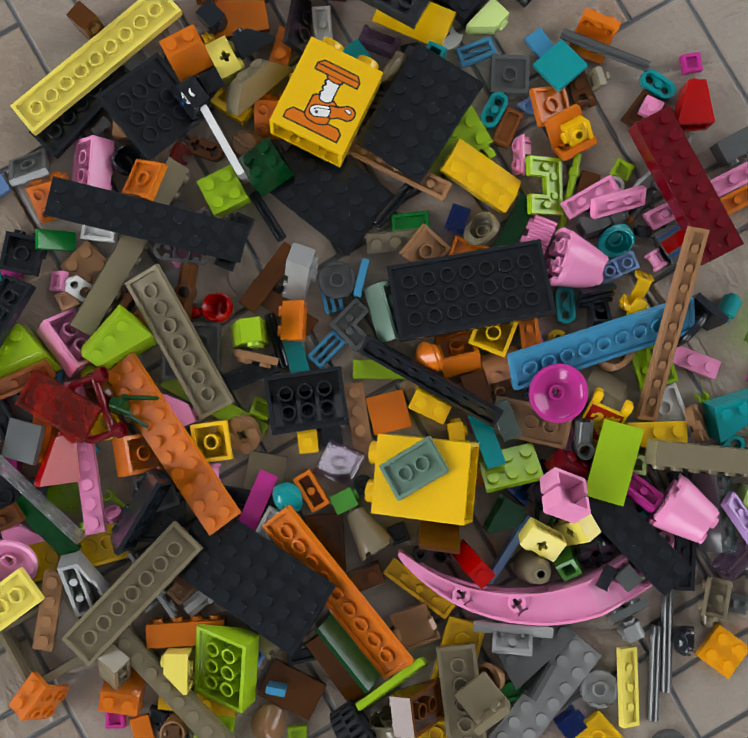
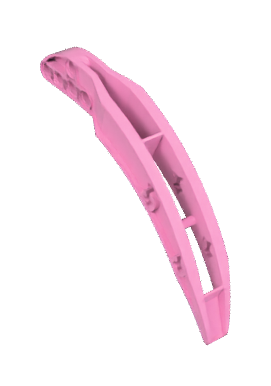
[398,528,674,626]

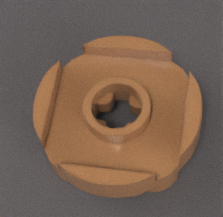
[684,404,709,444]
[228,414,263,454]

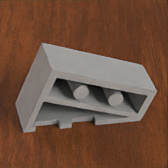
[282,242,319,300]
[57,551,111,617]

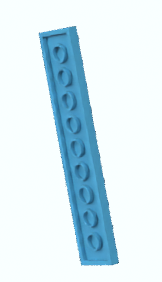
[507,296,695,390]

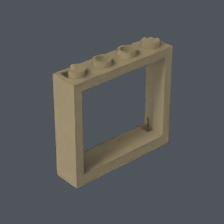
[0,591,83,683]

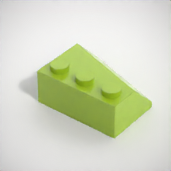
[81,304,158,370]
[0,323,63,377]

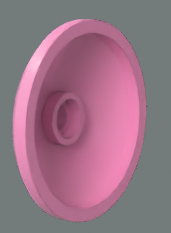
[0,540,38,582]

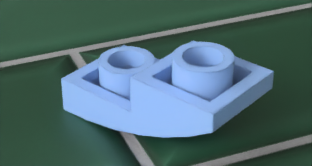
[602,250,640,284]

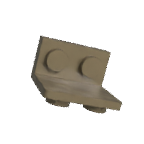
[454,672,510,736]

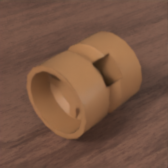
[159,712,190,738]

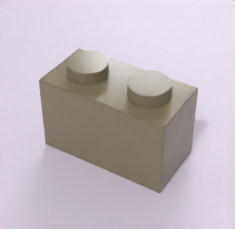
[98,644,131,691]

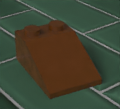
[416,520,460,554]
[389,677,444,738]

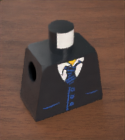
[169,75,210,120]

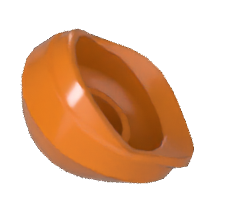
[414,342,444,373]

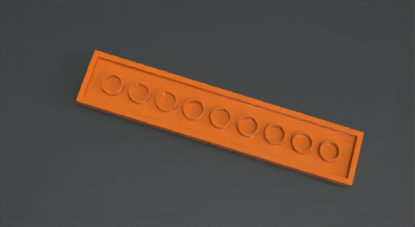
[107,353,242,536]
[262,505,414,680]

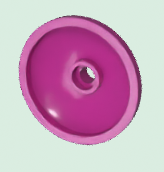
[529,363,588,423]

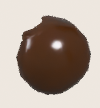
[85,381,116,407]

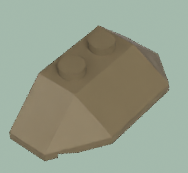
[226,59,293,116]
[578,364,630,412]

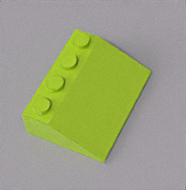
[194,624,260,714]

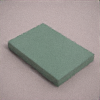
[379,436,450,501]

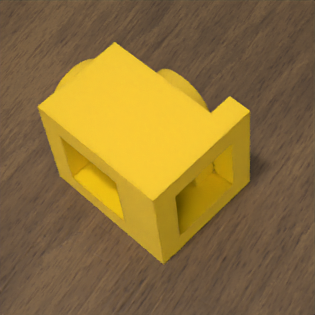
[560,115,594,147]
[446,417,470,442]

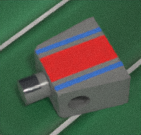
[648,223,684,267]

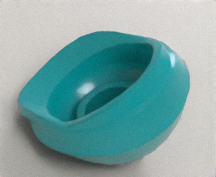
[596,224,635,258]
[272,482,303,513]

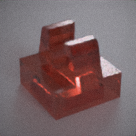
[169,142,192,166]

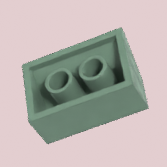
[364,281,399,343]

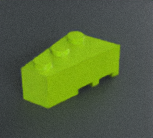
[229,316,269,349]

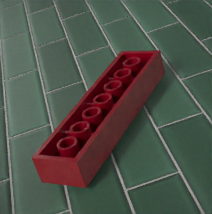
[628,106,744,265]

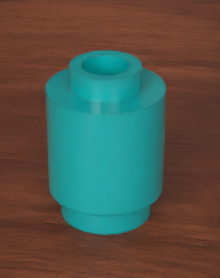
[717,293,742,323]

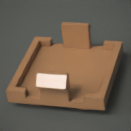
[389,602,440,651]

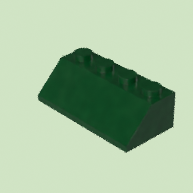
[315,611,381,694]

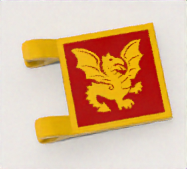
[574,387,634,443]

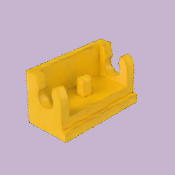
[210,87,254,128]

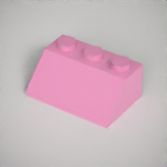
[72,135,115,191]
[36,307,93,378]

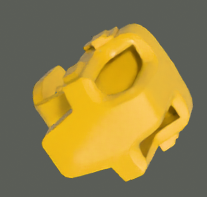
[619,269,654,315]

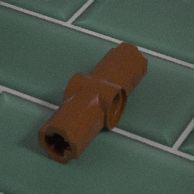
[174,262,199,321]

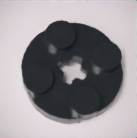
[574,536,615,568]

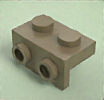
[698,575,734,620]

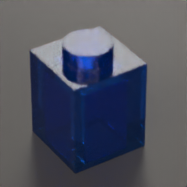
[444,203,471,235]
[553,705,587,738]

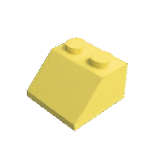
[160,646,196,695]

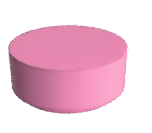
[104,505,123,524]

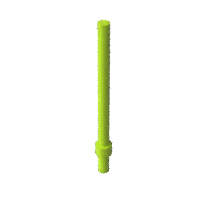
[550,153,582,260]

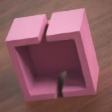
[539,467,591,524]

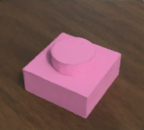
[637,95,664,118]
[49,271,69,292]

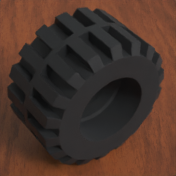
[330,700,376,738]

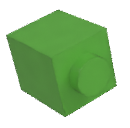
[329,485,360,515]
[554,546,582,582]

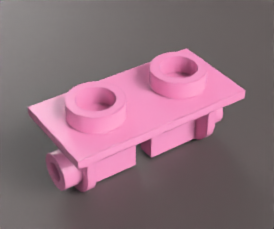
[511,134,532,176]

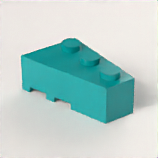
[703,388,748,443]

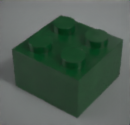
[238,137,294,197]

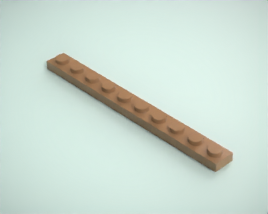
[635,226,710,421]

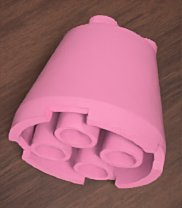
[544,228,608,288]
[648,474,720,544]

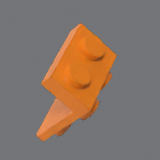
[569,8,622,65]
[254,92,283,140]
[544,104,597,161]
[25,171,69,223]
[8,672,70,721]

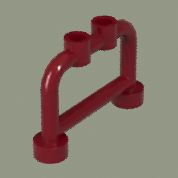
[63,366,128,444]

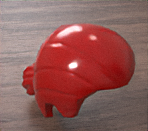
[192,293,233,323]

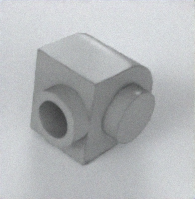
[617,617,646,643]

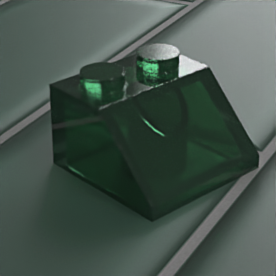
[482,494,527,534]

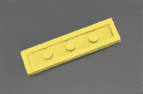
[616,645,640,728]

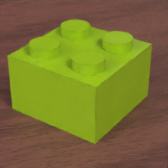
[197,164,251,218]

